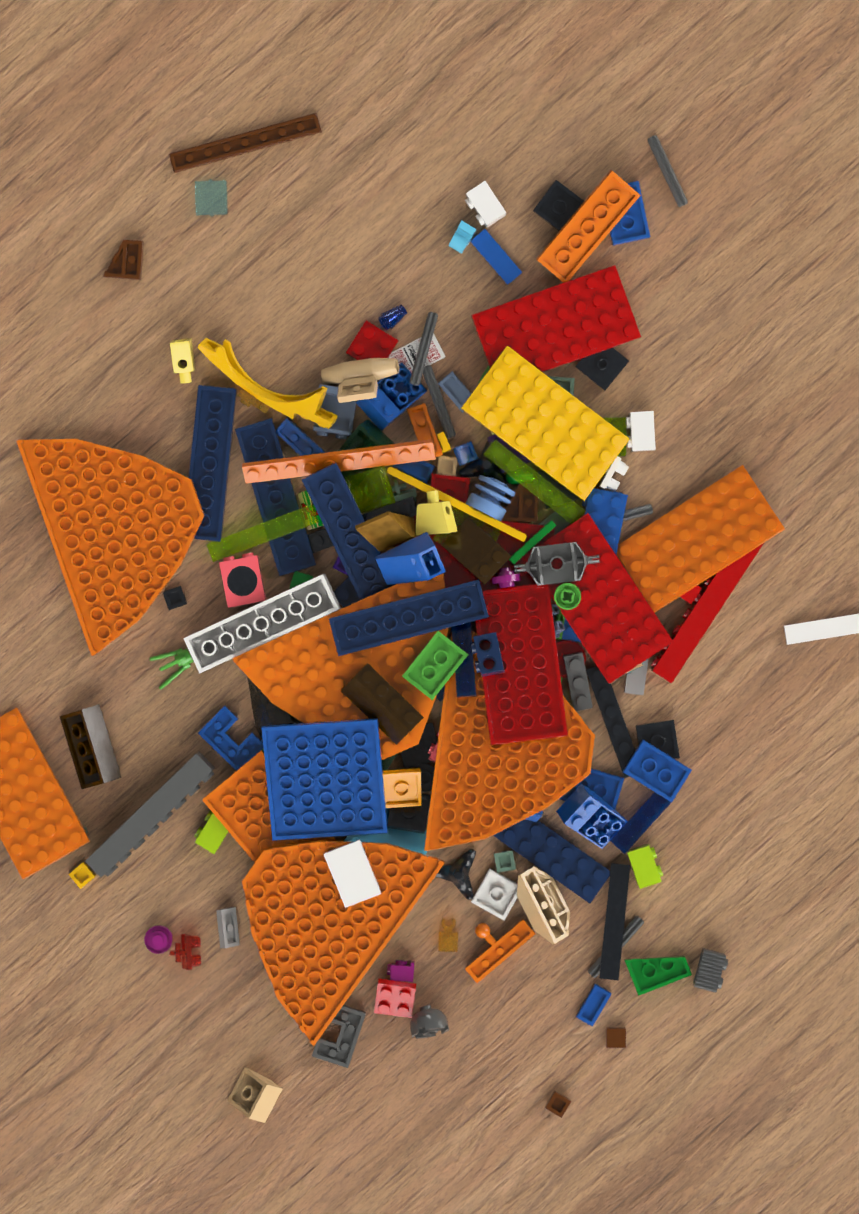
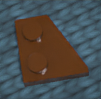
[103,240,144,280]
[502,483,539,522]

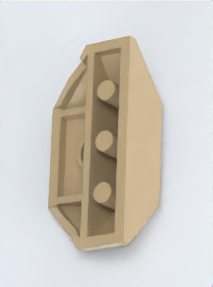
[517,867,570,944]

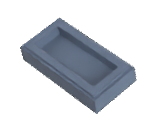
[438,371,471,413]

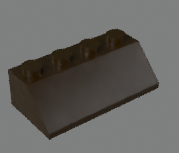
[341,663,424,745]
[59,704,122,789]

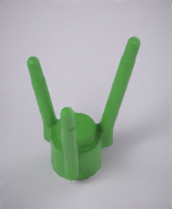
[150,648,194,690]

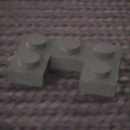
[312,1005,366,1068]

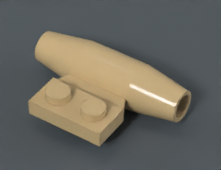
[321,358,399,403]

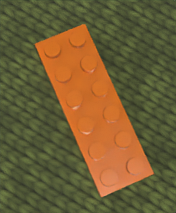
[536,170,641,283]

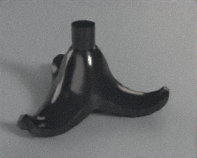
[459,441,509,485]
[435,849,476,900]

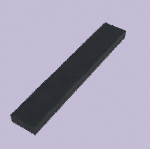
[599,863,631,981]

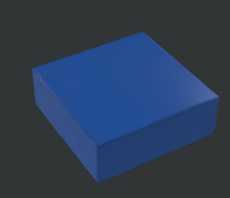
[453,441,478,466]

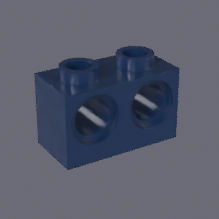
[471,632,505,677]

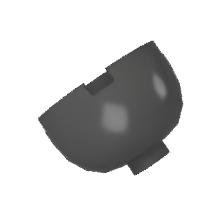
[410,1005,449,1039]

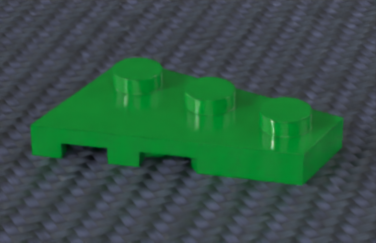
[624,956,692,996]

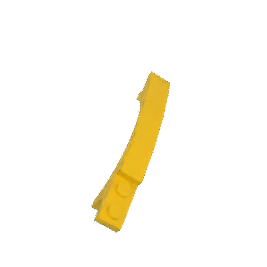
[198,338,338,429]

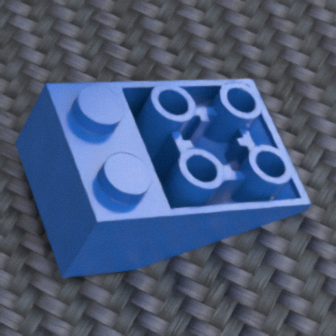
[356,363,427,431]
[375,532,446,585]
[556,784,628,849]

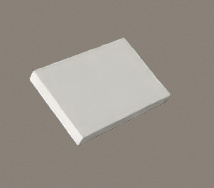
[324,839,382,908]

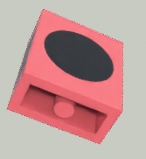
[219,552,267,608]

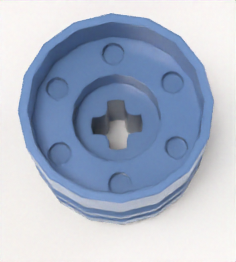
[466,475,515,521]

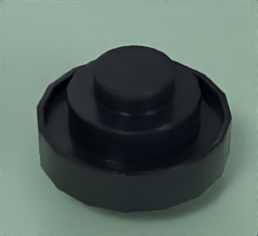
[413,763,435,792]

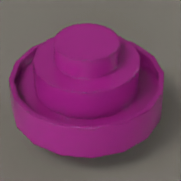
[492,567,521,588]
[144,925,173,954]

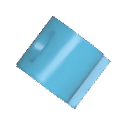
[449,220,476,254]

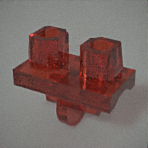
[170,933,201,970]

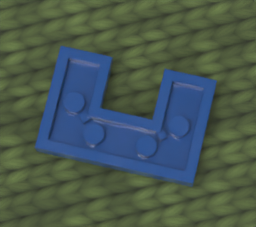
[198,706,263,771]

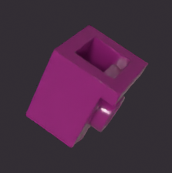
[387,960,415,982]

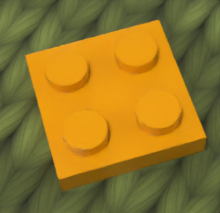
[383,768,422,808]

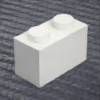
[465,181,506,228]
[626,411,656,452]

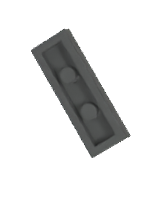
[563,651,593,711]

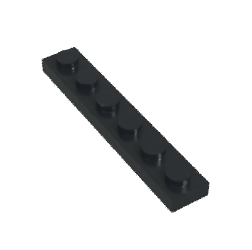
[307,496,417,553]
[586,666,635,778]

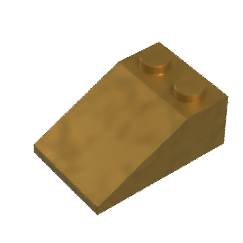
[355,512,419,553]

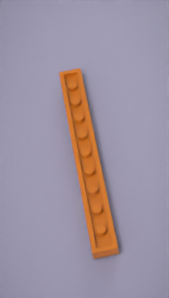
[242,439,436,484]

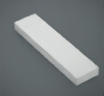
[783,614,859,645]

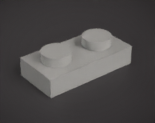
[216,907,240,948]

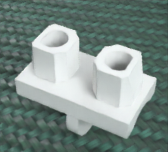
[599,456,629,491]

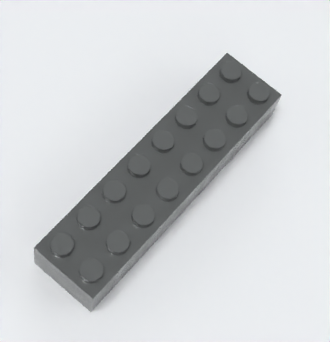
[85,751,215,878]

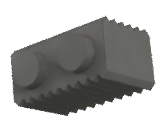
[693,948,728,993]

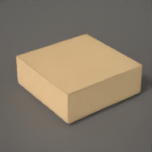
[436,456,457,476]

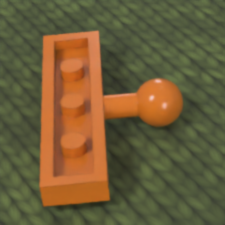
[465,919,536,983]

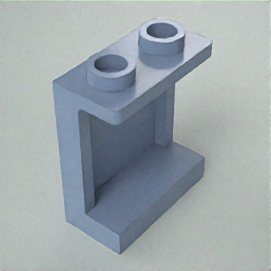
[313,384,357,439]

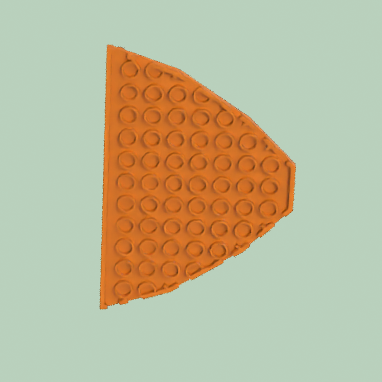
[16,439,205,656]
[232,573,448,760]
[424,625,595,851]
[242,841,445,1046]

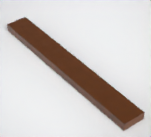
[169,113,322,173]

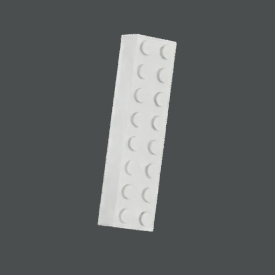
[183,574,341,674]

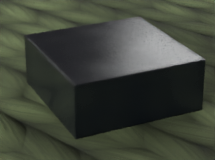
[162,586,187,610]

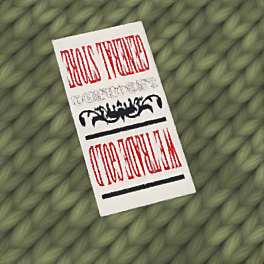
[388,333,446,373]

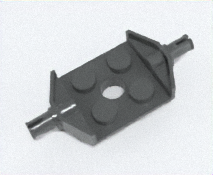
[514,542,600,586]

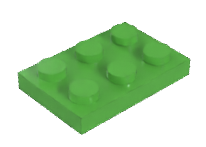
[402,631,468,700]

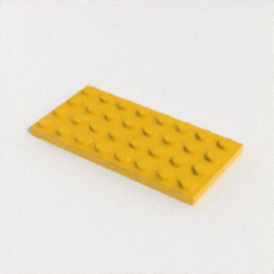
[461,346,629,501]

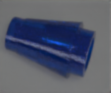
[378,304,407,331]

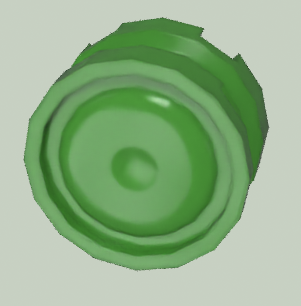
[554,583,581,610]

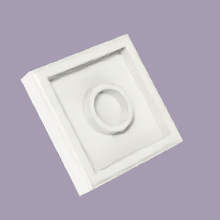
[471,868,518,921]

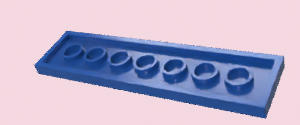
[562,488,628,642]

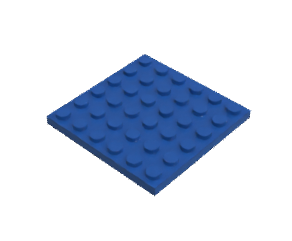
[262,718,388,841]

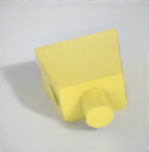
[170,338,195,383]
[416,490,457,536]

